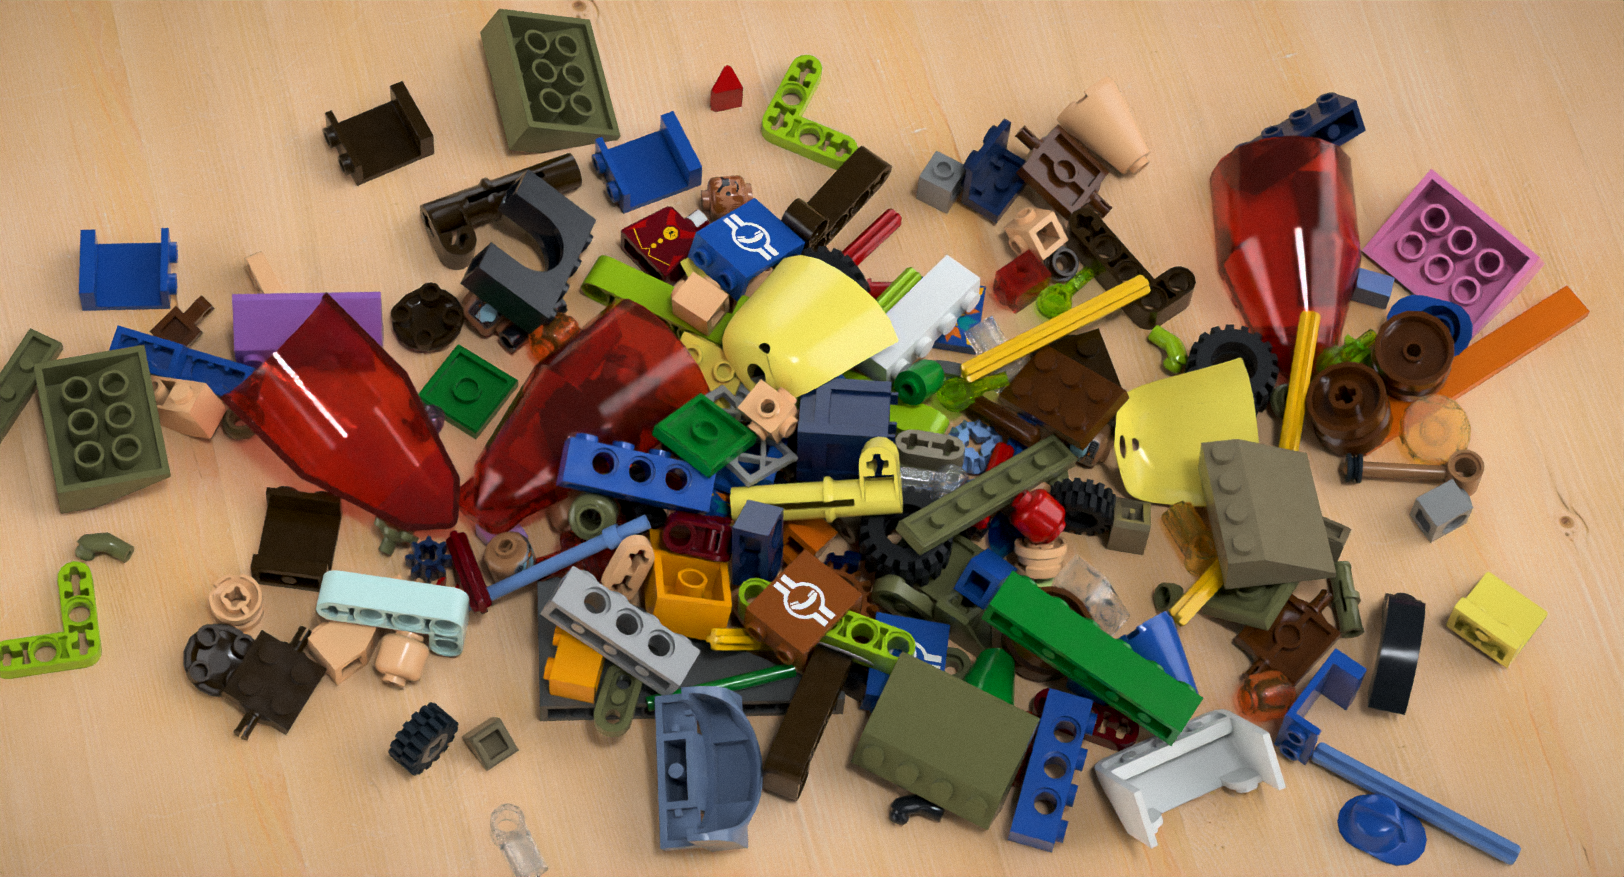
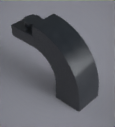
[1368,593,1426,715]

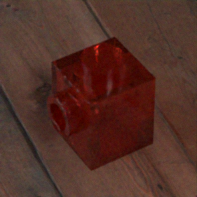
[993,249,1052,314]

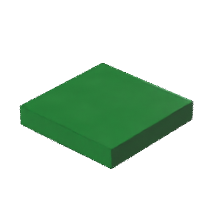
[416,344,518,439]
[652,393,757,478]

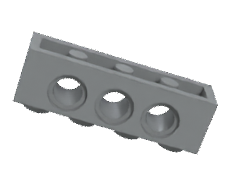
[540,566,701,695]

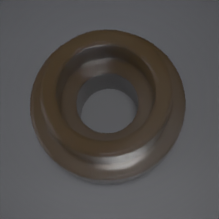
[1044,246,1079,282]

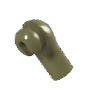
[75,532,134,563]

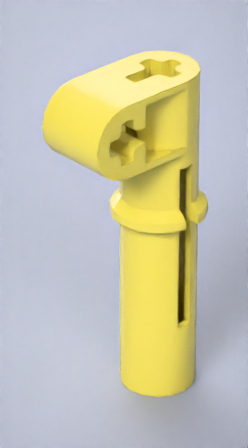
[730,437,903,523]

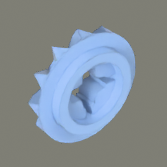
[949,419,1003,474]

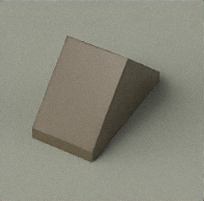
[1107,497,1151,555]

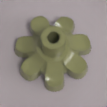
[374,515,419,555]

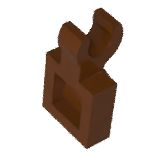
[150,295,215,348]

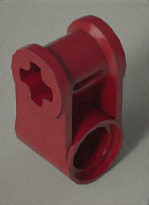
[663,511,736,562]

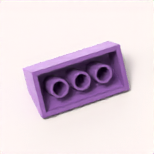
[232,292,384,370]

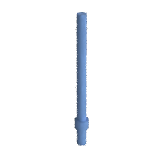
[469,514,651,612]

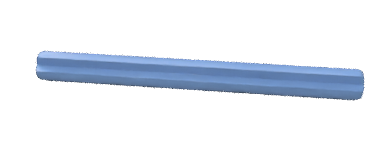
[1311,742,1521,865]

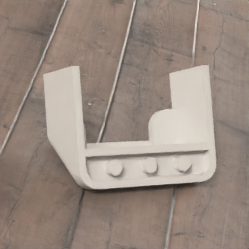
[1094,709,1286,848]

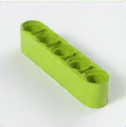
[737,578,916,675]

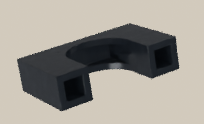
[460,169,596,334]

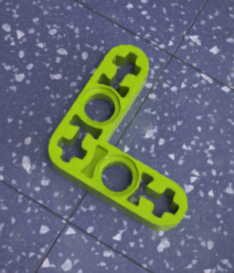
[761,55,858,170]
[0,561,102,679]

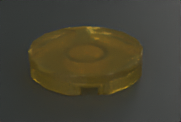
[1399,394,1471,466]

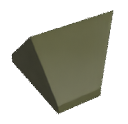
[932,589,992,658]

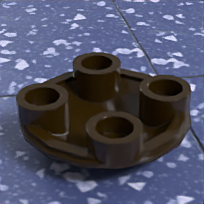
[391,282,464,351]
[183,624,255,697]

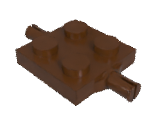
[1015,124,1113,221]
[1235,589,1341,689]

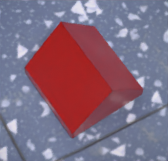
[710,65,743,112]

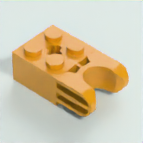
[642,528,732,640]

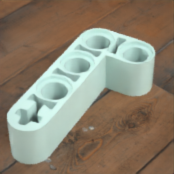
[316,570,469,657]

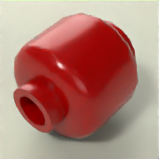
[1010,489,1066,544]

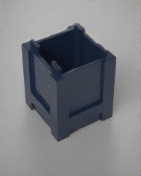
[796,378,898,482]

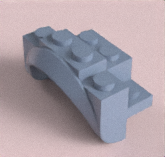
[655,686,763,852]

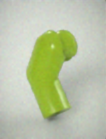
[1148,325,1188,374]

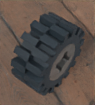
[388,702,459,776]

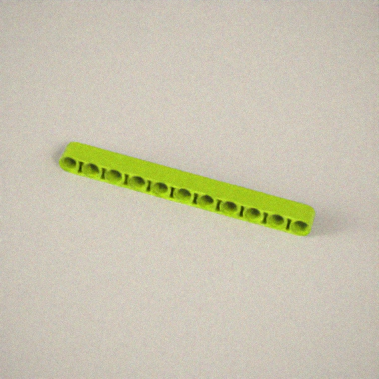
[581,255,950,438]

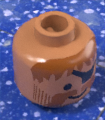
[701,175,753,221]

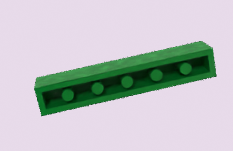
[981,570,1203,746]

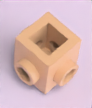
[1004,207,1068,261]
[737,379,799,444]

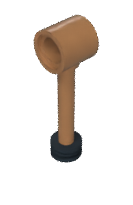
[1342,449,1485,497]

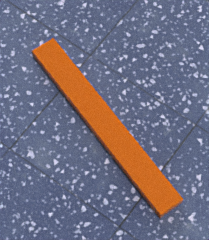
[1364,285,1590,457]

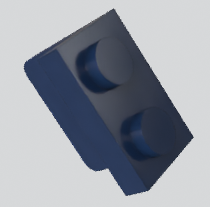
[960,119,1027,224]

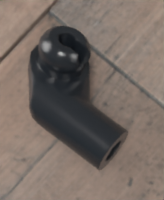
[889,794,945,825]

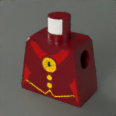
[621,206,709,286]

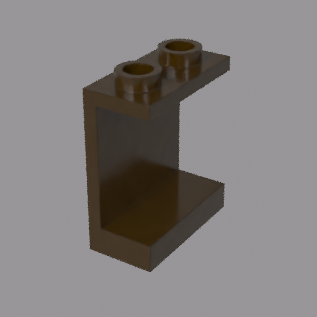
[322,81,434,186]
[250,486,343,592]

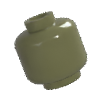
[568,492,619,541]

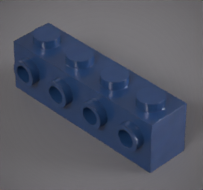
[1222,92,1366,197]

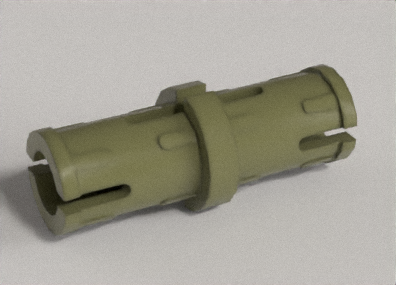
[1330,561,1364,638]

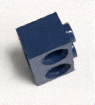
[732,500,784,586]

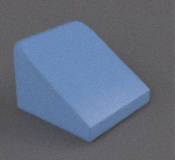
[1351,268,1395,309]

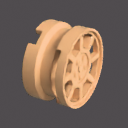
[1014,536,1067,579]
[209,573,264,633]

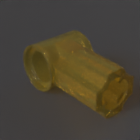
[1161,501,1218,577]

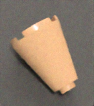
[1057,76,1151,175]

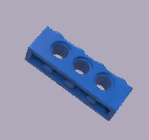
[556,433,716,515]
[1008,688,1098,853]

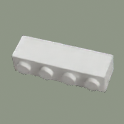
[854,255,980,383]

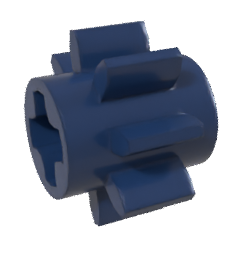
[405,536,452,584]

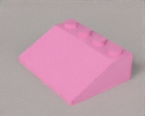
[1362,169,1545,341]

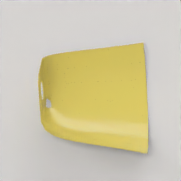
[722,255,898,398]
[1114,357,1259,507]

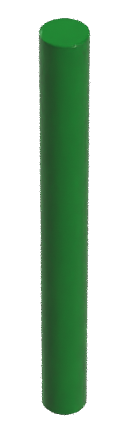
[645,664,796,712]

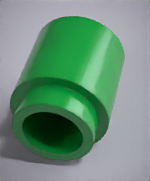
[894,359,945,405]

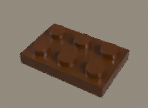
[999,345,1129,451]

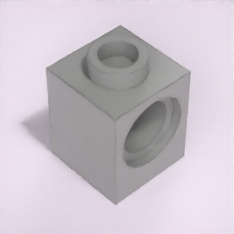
[916,151,966,214]
[1410,479,1473,543]

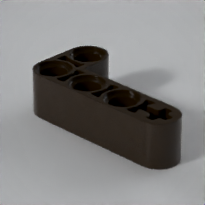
[781,146,892,256]
[1065,208,1196,330]
[762,644,854,801]

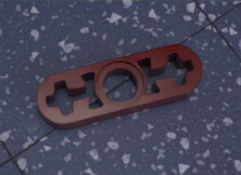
[1032,688,1139,752]

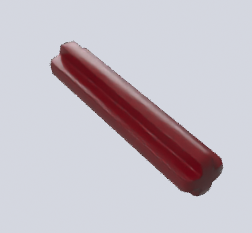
[446,530,492,614]

